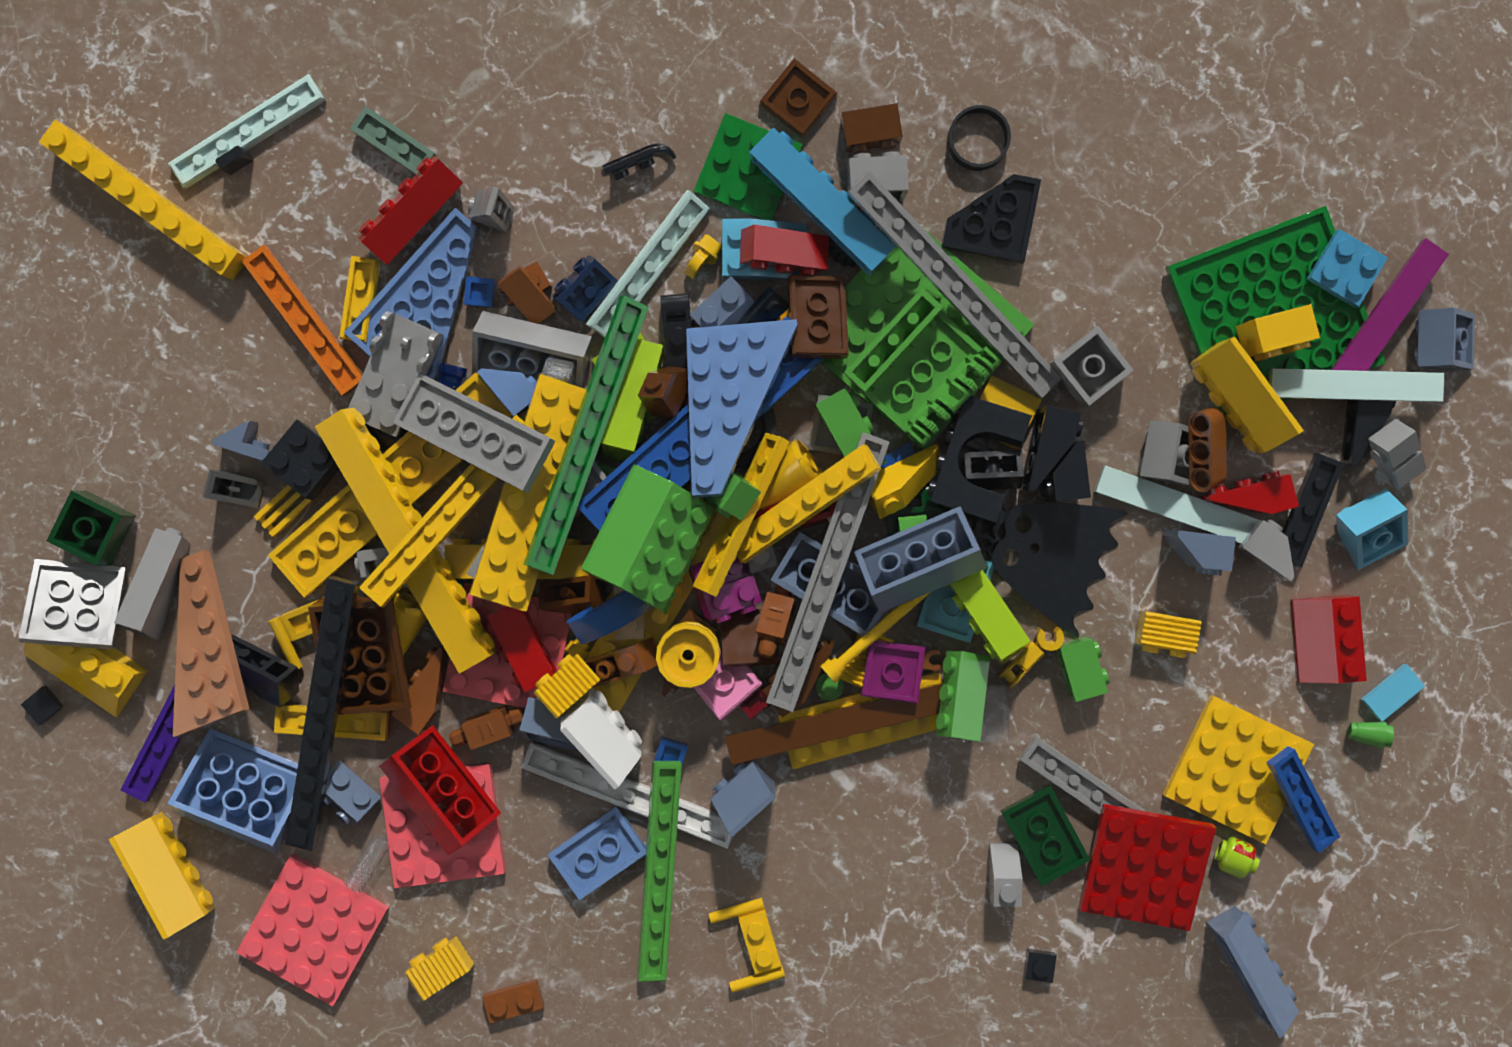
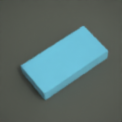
[1361,664,1425,722]

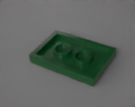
[1000,785,1091,887]

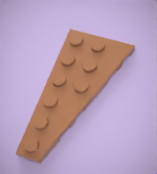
[173,550,250,737]

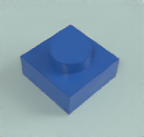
[464,276,496,308]
[653,736,688,764]

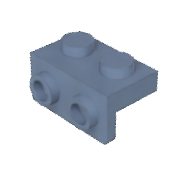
[324,760,381,827]

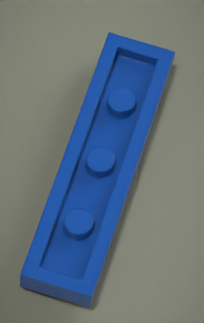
[1266,746,1340,853]

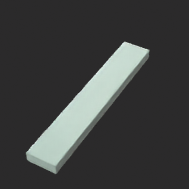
[168,74,326,189]
[586,190,710,338]
[1269,369,1444,402]
[1094,465,1261,544]

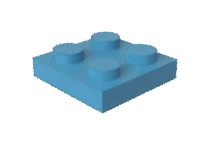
[1307,229,1388,308]

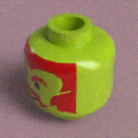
[1214,837,1260,879]

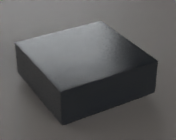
[215,145,254,175]
[21,686,64,726]

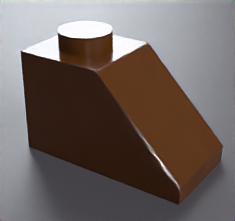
[638,367,688,418]
[539,575,606,615]

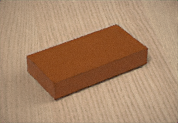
[498,265,556,324]

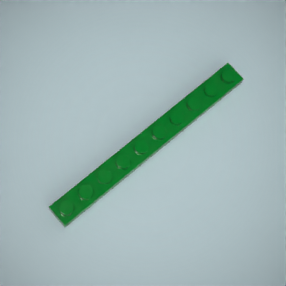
[523,295,649,575]

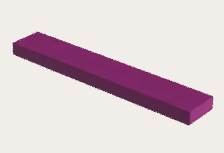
[1331,238,1449,371]

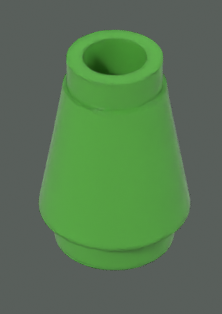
[1348,722,1394,750]

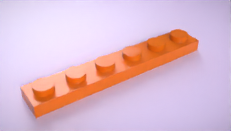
[242,244,363,396]

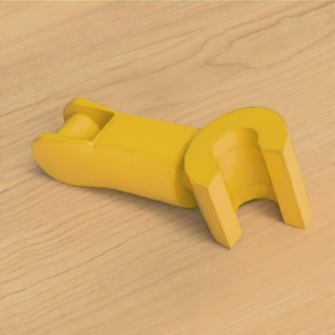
[998,626,1064,688]

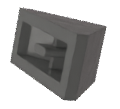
[202,469,264,508]

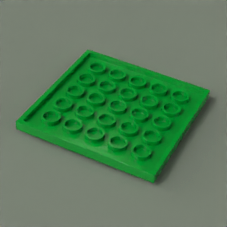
[1165,206,1386,424]

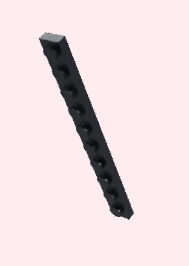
[286,576,359,851]

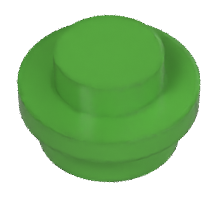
[816,673,844,701]

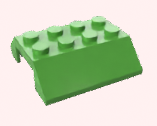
[844,288,1001,447]
[581,464,717,615]

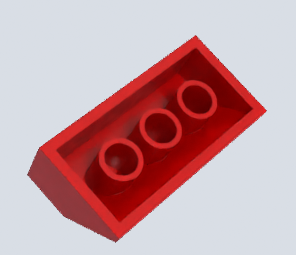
[379,725,501,855]

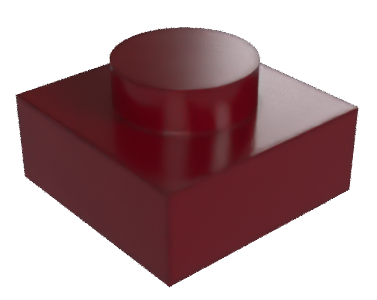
[740,687,772,720]

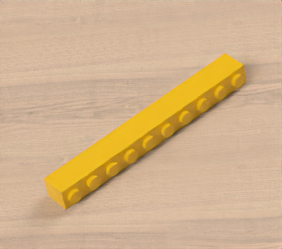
[315,407,497,674]

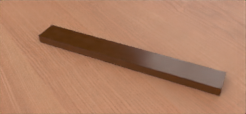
[725,682,943,765]

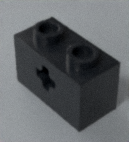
[963,450,1024,490]

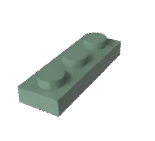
[350,106,437,175]

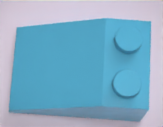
[722,219,806,281]

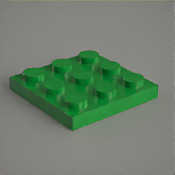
[694,113,803,221]

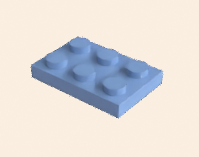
[548,805,646,901]

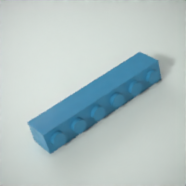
[749,127,896,277]

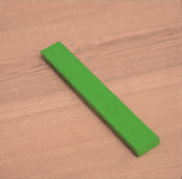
[637,761,682,982]

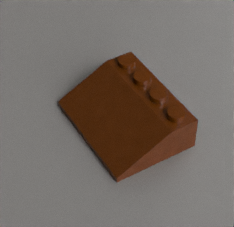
[308,596,412,715]

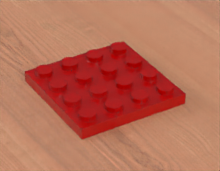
[1078,804,1216,931]

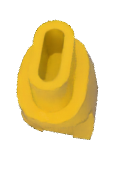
[684,234,722,279]

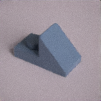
[212,421,271,461]

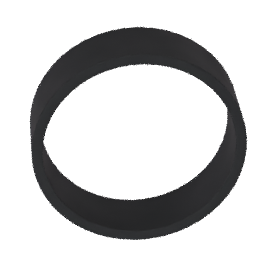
[947,105,1011,171]

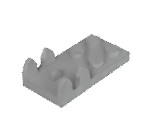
[348,311,444,438]

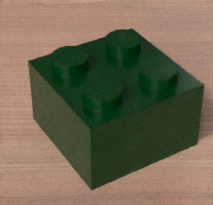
[46,490,136,566]

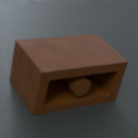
[840,103,903,155]

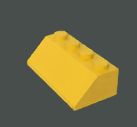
[1190,337,1304,454]
[24,643,148,717]
[109,812,215,940]

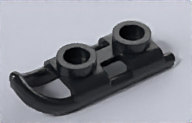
[602,143,676,180]

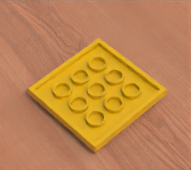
[1163,695,1314,844]

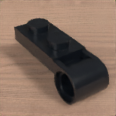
[660,293,692,368]

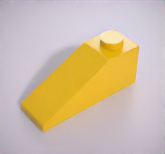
[868,444,941,519]

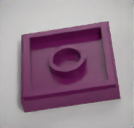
[861,640,926,704]

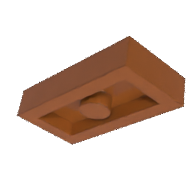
[482,979,544,1024]

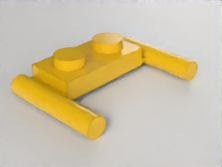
[268,597,324,669]
[709,897,786,993]

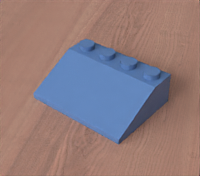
[167,729,298,854]

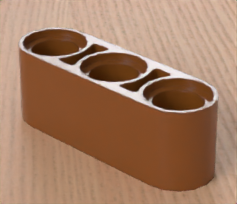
[1188,407,1227,492]

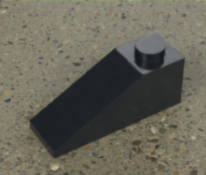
[1341,400,1396,467]
[231,634,299,707]

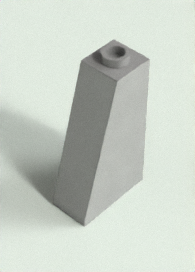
[114,527,190,642]

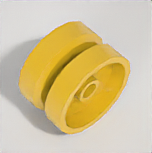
[656,621,720,688]

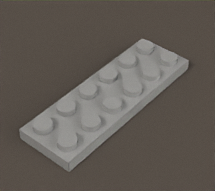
[393,373,556,493]

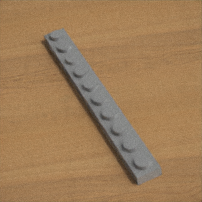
[847,171,1062,398]
[766,432,890,712]

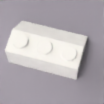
[560,688,642,790]

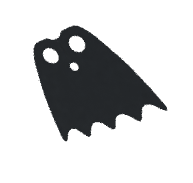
[992,503,1127,637]

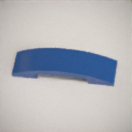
[566,590,651,645]

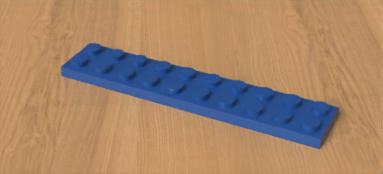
[577,316,825,531]

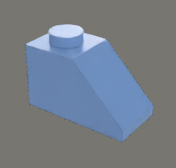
[477,368,536,417]

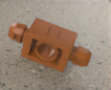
[756,584,796,658]
[449,705,525,750]

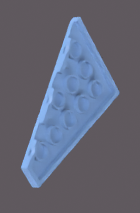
[344,208,478,381]
[686,319,798,498]

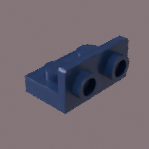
[552,255,618,323]

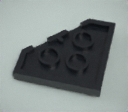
[942,174,1041,264]

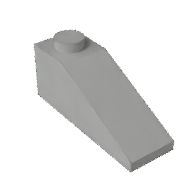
[467,186,514,233]

